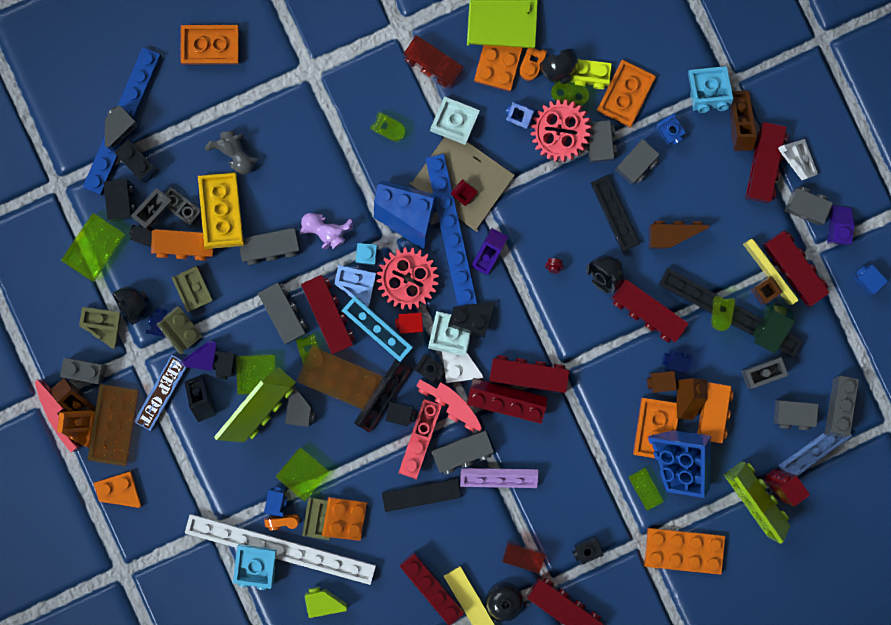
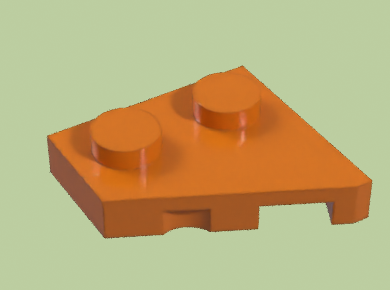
[93,471,142,508]

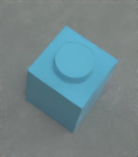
[355,243,378,266]

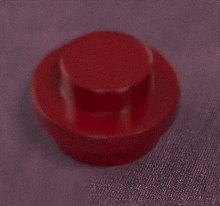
[545,258,564,274]

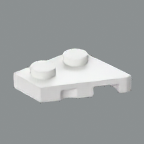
[778,139,818,180]

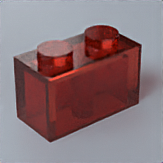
[502,541,545,574]

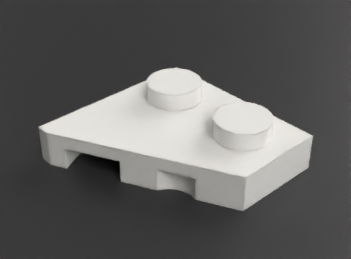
[442,352,483,383]

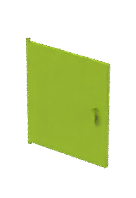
[467,0,537,48]

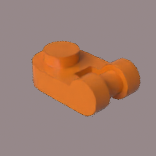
[519,48,547,81]
[264,514,300,530]

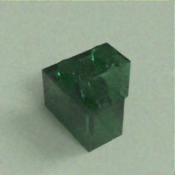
[753,300,795,354]

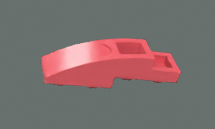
[416,379,481,432]
[398,399,442,480]

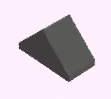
[131,188,171,229]

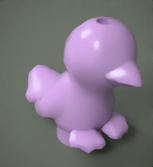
[300,213,353,250]

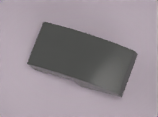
[165,187,201,225]

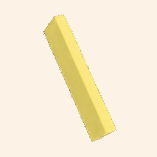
[743,239,798,305]
[444,566,495,625]

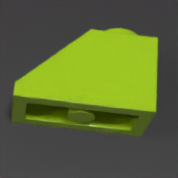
[304,587,348,618]

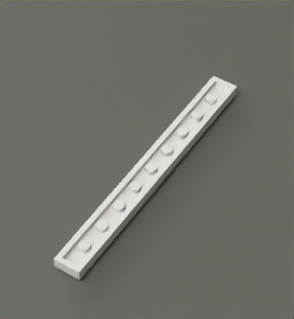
[185,514,376,585]

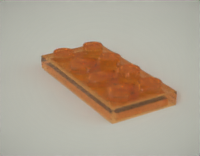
[297,346,383,409]
[87,384,139,466]

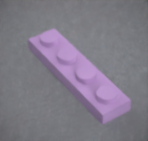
[460,468,538,488]

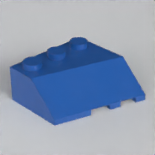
[374,181,438,250]
[648,430,711,498]

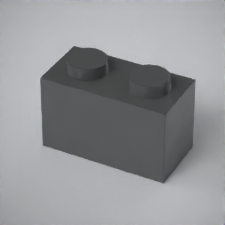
[587,121,617,163]
[615,139,660,185]
[784,187,832,226]
[741,357,788,389]
[60,358,107,384]
[774,400,818,430]

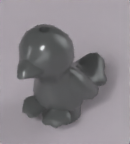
[204,131,258,175]

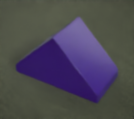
[179,340,216,371]

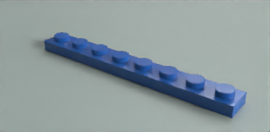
[83,47,161,195]
[425,154,477,306]

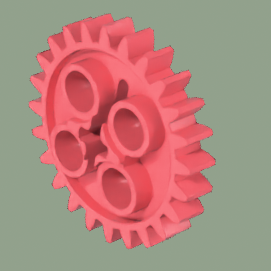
[531,99,593,162]
[377,247,439,310]

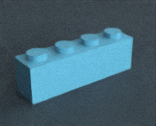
[342,296,413,362]

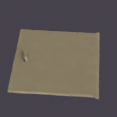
[409,137,515,232]

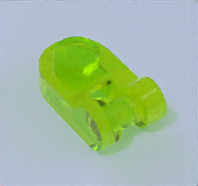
[370,112,405,142]
[711,295,735,331]
[296,334,322,370]

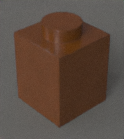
[751,277,782,305]
[646,371,676,393]

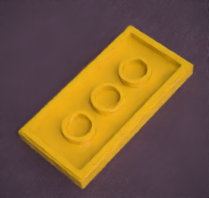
[198,173,244,249]

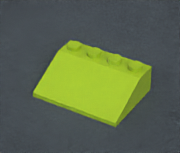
[214,367,296,442]
[723,461,790,544]

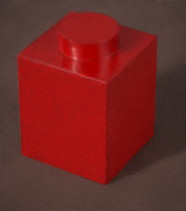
[395,313,423,334]

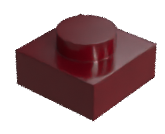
[450,179,478,206]

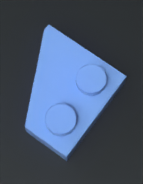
[335,265,376,307]

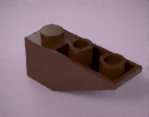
[649,221,709,249]

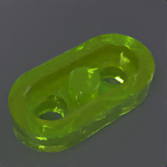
[551,82,589,106]

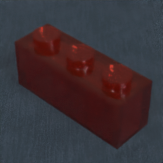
[403,35,464,89]

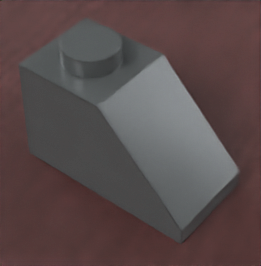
[105,105,139,151]
[285,385,315,427]

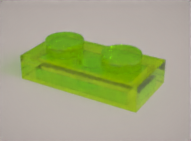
[628,468,664,511]

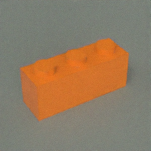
[151,229,213,261]
[697,382,733,443]

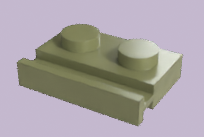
[171,266,213,313]
[156,306,202,354]
[302,497,330,540]

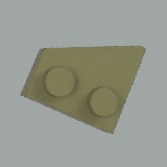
[79,307,122,349]

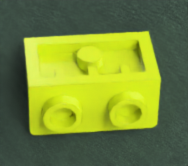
[570,59,612,89]

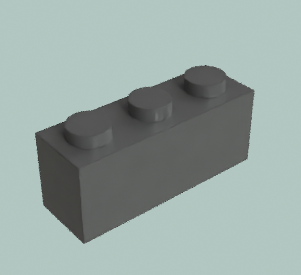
[239,228,301,266]
[258,283,307,344]
[824,376,859,438]
[431,430,494,475]

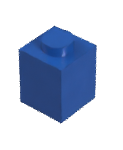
[853,265,888,295]

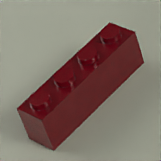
[745,122,788,204]
[762,231,830,307]
[301,275,355,354]
[611,279,689,343]
[489,355,569,393]
[466,378,547,424]
[763,469,810,506]
[399,551,464,625]
[526,577,604,625]

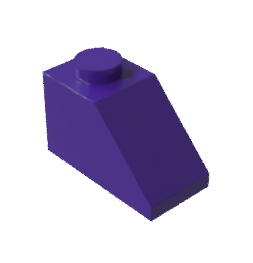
[827,205,854,246]
[471,228,508,275]

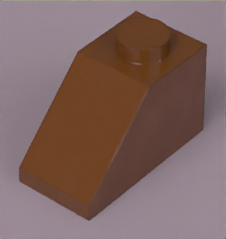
[50,378,96,412]
[677,378,707,420]

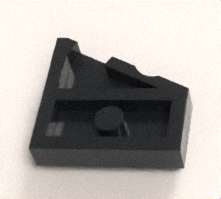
[448,302,495,338]

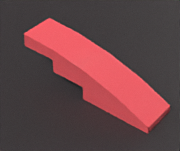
[35,379,81,453]

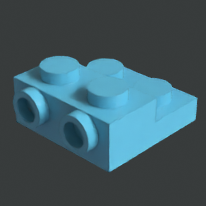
[688,66,733,113]
[233,544,277,590]

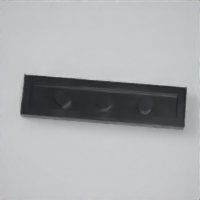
[590,175,640,252]
[354,359,412,433]
[382,479,461,512]

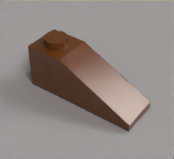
[730,91,757,151]

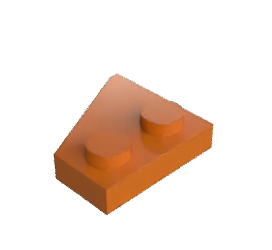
[57,410,95,448]

